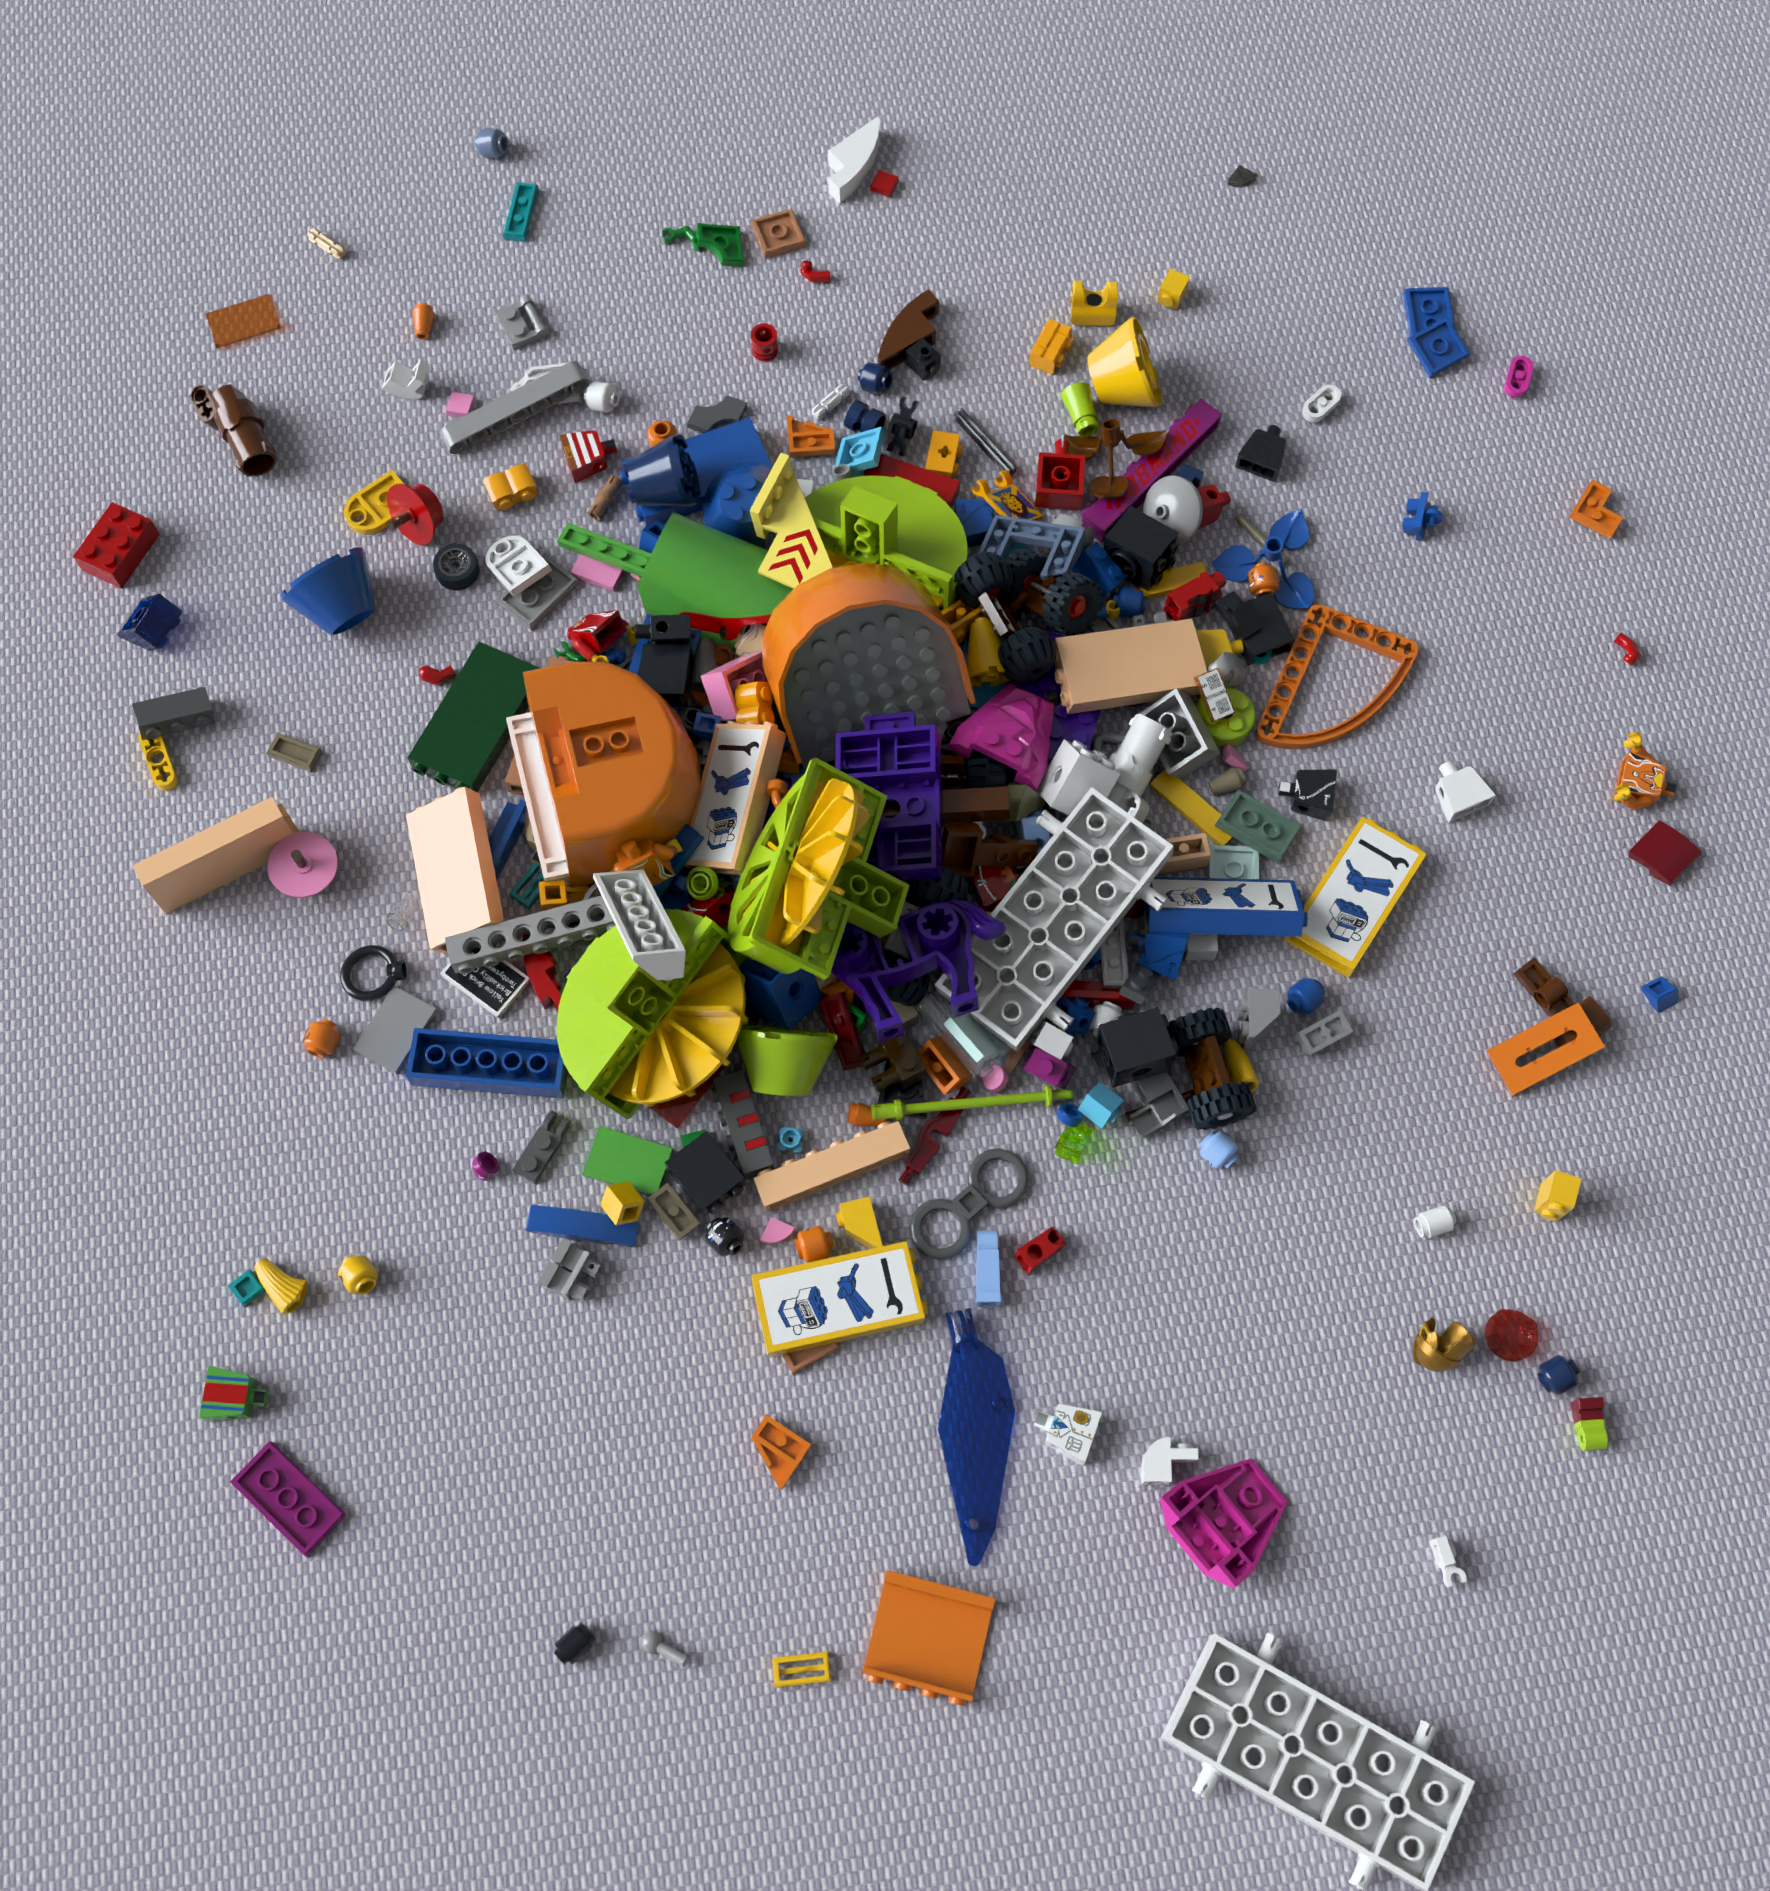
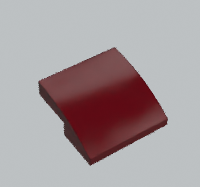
[1629,820,1701,886]

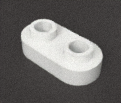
[1302,385,1341,422]

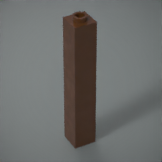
[882,786,1010,824]

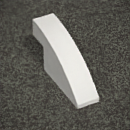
[828,117,880,203]

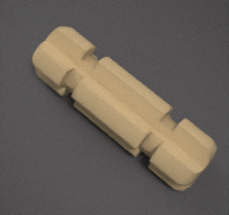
[307,228,346,259]

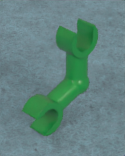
[661,226,700,252]
[554,641,605,662]

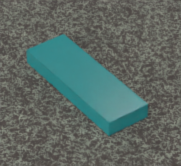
[503,182,539,242]

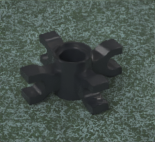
[887,397,919,456]

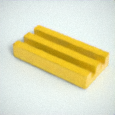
[772,1652,831,1688]

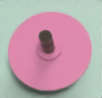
[267,832,338,898]

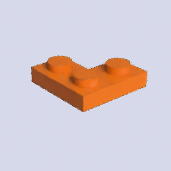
[1569,479,1623,539]

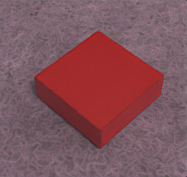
[870,170,899,198]

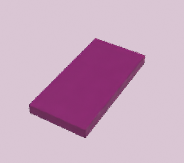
[230,1441,347,1557]

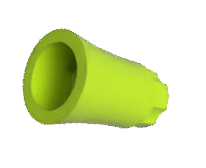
[1060,382,1099,437]

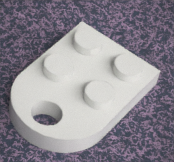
[486,536,552,597]

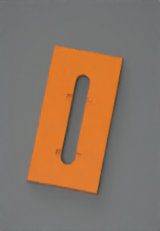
[1486,1002,1605,1096]

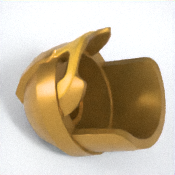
[1413,1316,1476,1372]

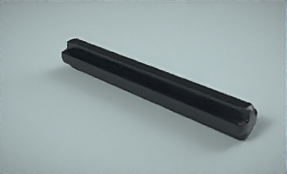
[953,408,1017,476]

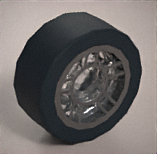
[433,543,480,591]

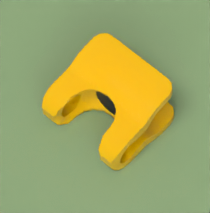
[1070,280,1118,326]

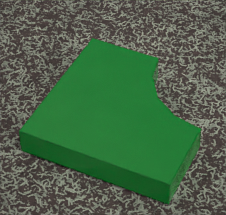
[696,223,744,267]

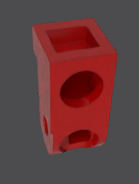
[1014,1226,1067,1275]

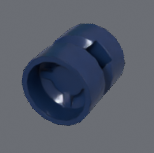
[844,400,886,432]

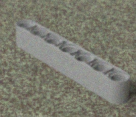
[440,361,589,454]

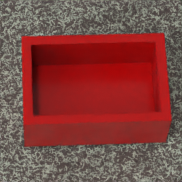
[73,502,160,589]

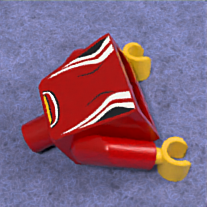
[567,610,638,663]

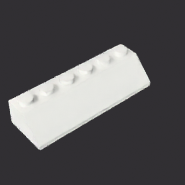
[593,869,686,981]

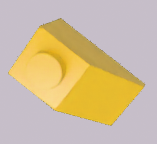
[836,1196,882,1249]

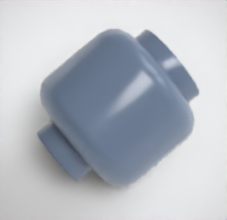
[475,128,509,158]

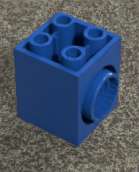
[739,958,822,1030]

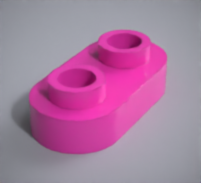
[1504,356,1534,398]

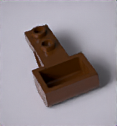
[942,822,1039,877]
[1513,957,1612,1047]

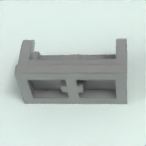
[1290,1010,1354,1056]

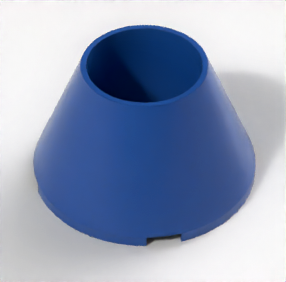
[280,547,376,636]

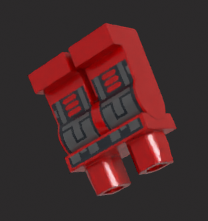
[1163,571,1227,621]

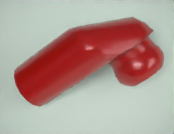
[800,260,830,283]

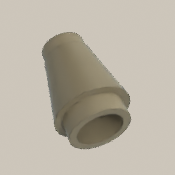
[1208,767,1247,796]

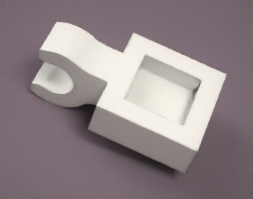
[1429,1536,1467,1587]

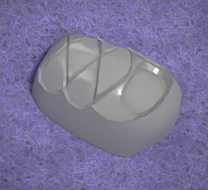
[1207,652,1247,688]

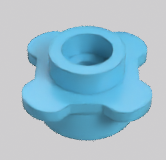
[777,1127,804,1153]

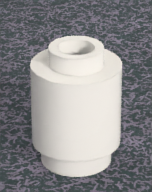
[1414,1205,1456,1238]

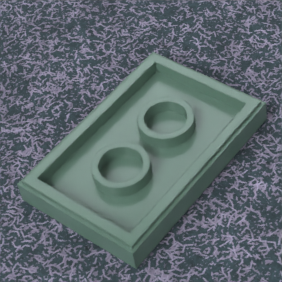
[1215,789,1302,864]

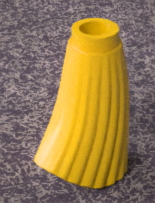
[1223,1039,1259,1092]
[254,1258,308,1315]

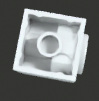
[1036,739,1120,815]

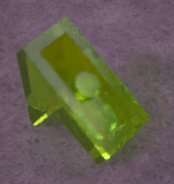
[1055,1123,1094,1164]

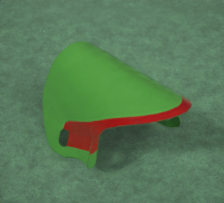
[638,512,793,649]

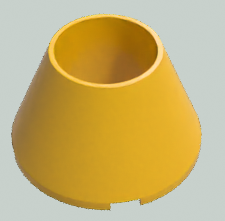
[1087,317,1162,408]

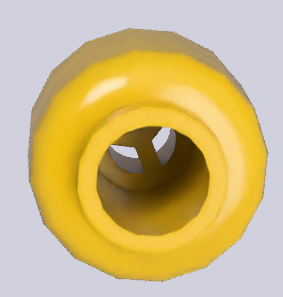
[338,1255,378,1295]

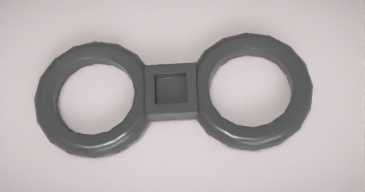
[909,1148,1029,1260]

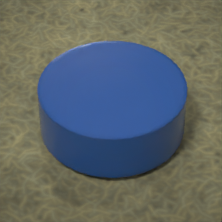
[1056,1103,1083,1127]

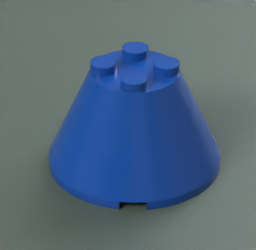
[702,462,778,550]

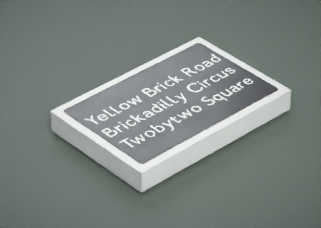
[440,948,531,1019]

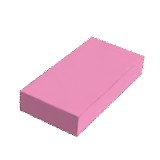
[570,554,623,592]

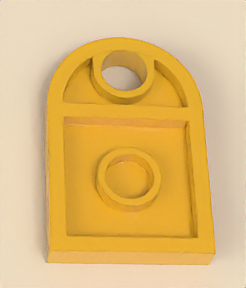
[344,470,404,535]

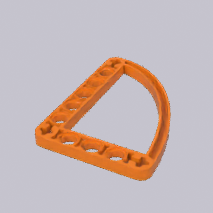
[1255,604,1418,749]

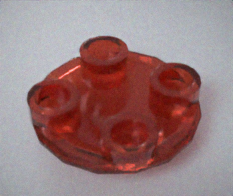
[1485,1309,1539,1362]

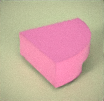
[1222,744,1248,772]
[760,1217,795,1244]

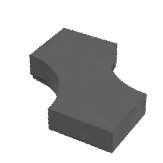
[687,395,747,433]

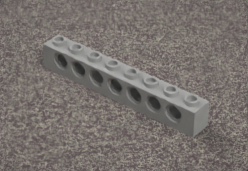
[444,895,616,974]

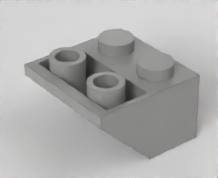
[1237,988,1280,1053]

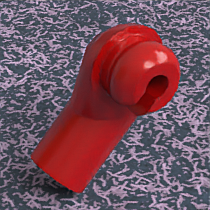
[1614,632,1641,665]
[419,665,456,686]

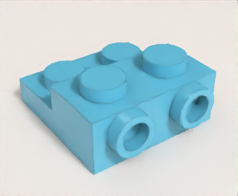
[834,427,886,478]

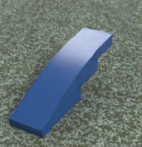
[526,1205,639,1247]

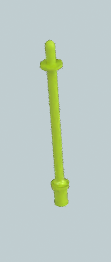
[871,1085,1074,1121]

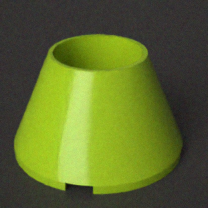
[737,1026,838,1096]

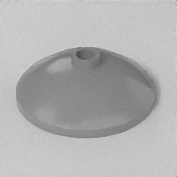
[1143,476,1203,546]

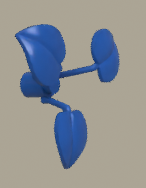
[1212,509,1314,609]

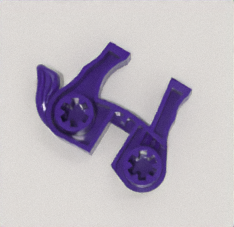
[831,900,1006,1043]

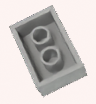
[1139,688,1220,779]

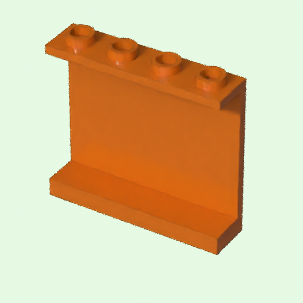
[862,1570,995,1707]

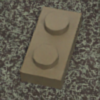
[647,1183,700,1241]

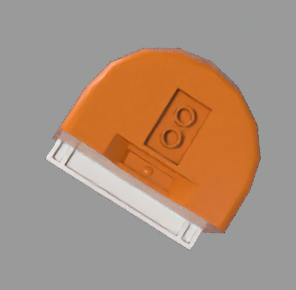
[506,662,702,888]

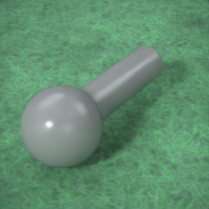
[640,1631,689,1667]

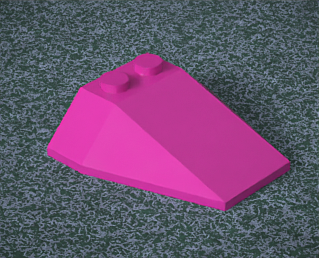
[1160,1458,1288,1589]

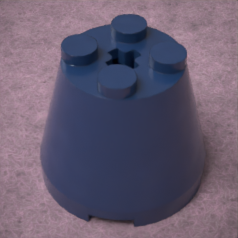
[623,434,701,507]

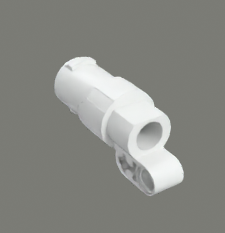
[1108,714,1172,824]

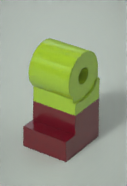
[1571,1397,1608,1451]

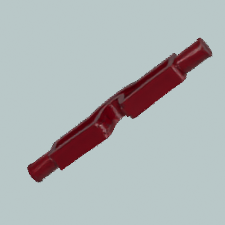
[898,1086,971,1186]

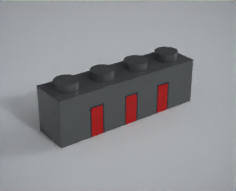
[710,1070,774,1180]

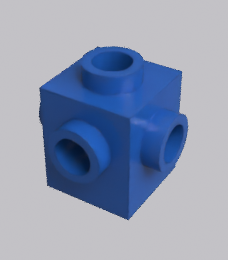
[1056,996,1096,1035]

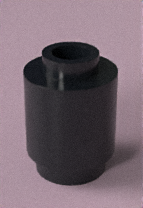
[553,1622,596,1665]

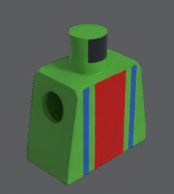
[199,1366,269,1422]

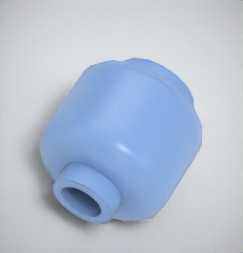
[1199,1131,1238,1170]

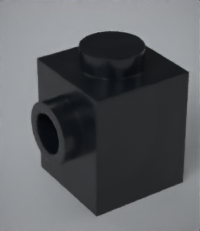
[906,338,941,380]

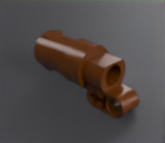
[190,384,277,477]

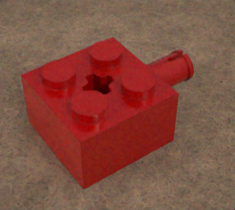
[1035,439,1085,510]

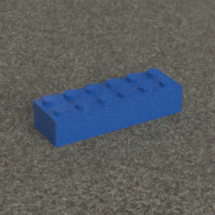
[406,1028,568,1099]

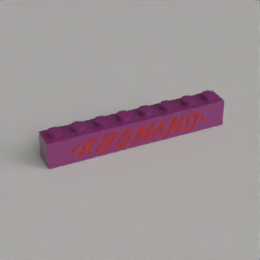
[1081,399,1222,543]

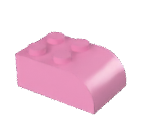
[701,651,768,721]

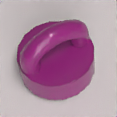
[472,1151,499,1181]

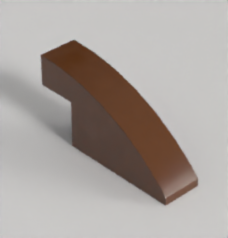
[878,289,939,370]

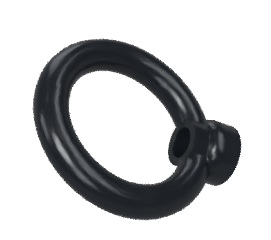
[340,945,407,1001]

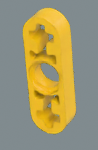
[139,733,178,791]

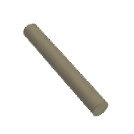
[1235,513,1289,566]

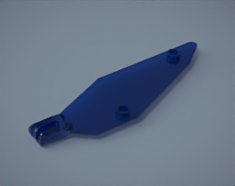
[937,1308,1016,1566]

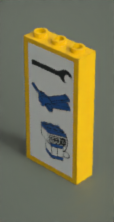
[1284,816,1427,978]
[751,1241,928,1358]

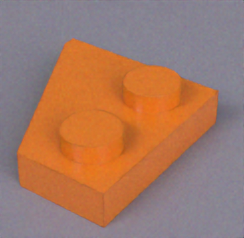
[787,415,835,458]
[751,1414,812,1490]

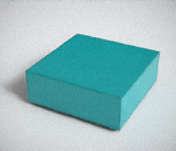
[228,1269,266,1307]

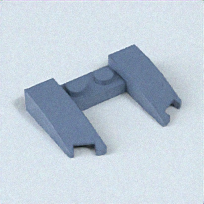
[978,515,1086,580]

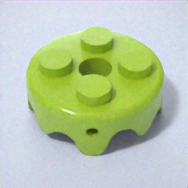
[1196,687,1255,747]

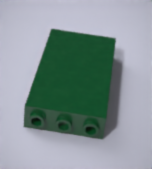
[407,641,540,793]

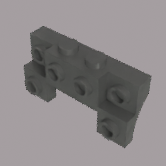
[1091,1047,1189,1139]

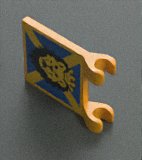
[972,470,1043,521]

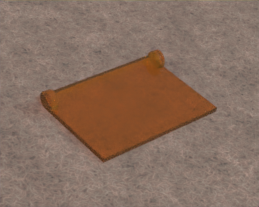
[205,294,281,348]

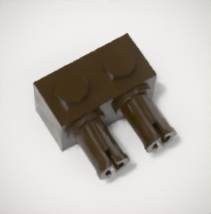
[858,1031,926,1093]

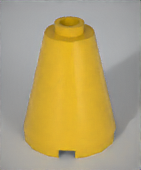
[966,617,1010,687]

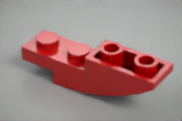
[522,935,562,1011]

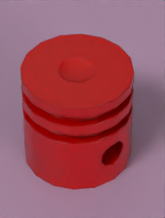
[751,323,778,362]

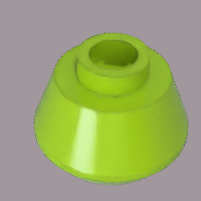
[686,866,719,900]

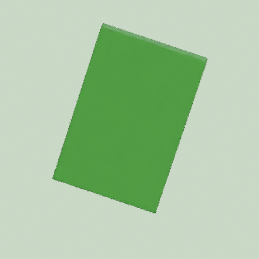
[582,1126,674,1196]

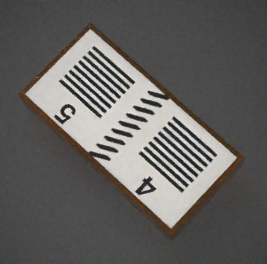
[1194,668,1235,722]

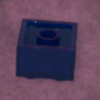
[117,594,183,651]

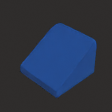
[1641,976,1678,1013]

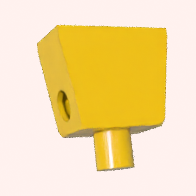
[1196,629,1244,668]

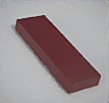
[819,991,866,1071]

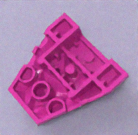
[947,683,1054,791]

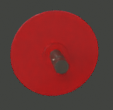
[387,483,444,545]

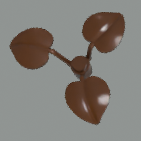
[1063,419,1168,499]

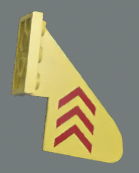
[750,453,832,589]

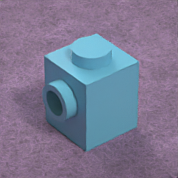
[1078,1082,1124,1129]

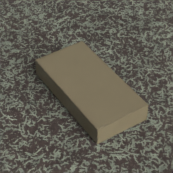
[266,733,322,773]

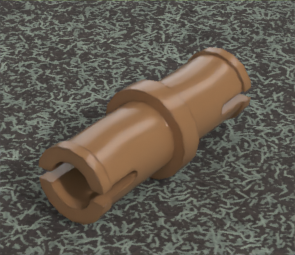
[587,475,623,521]

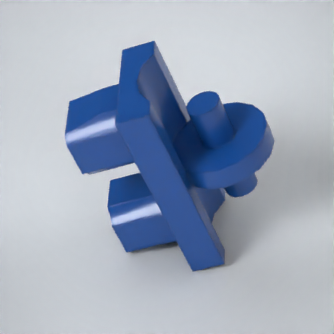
[1402,492,1443,541]

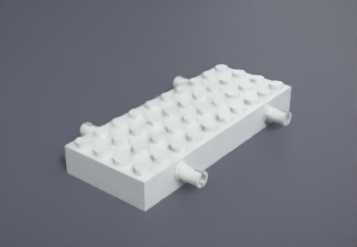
[935,787,1174,1052]
[1160,1633,1475,1891]

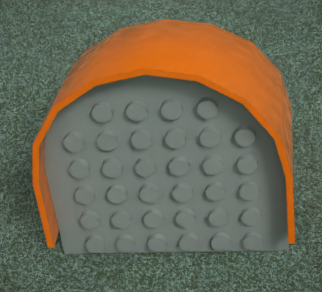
[761,562,976,771]

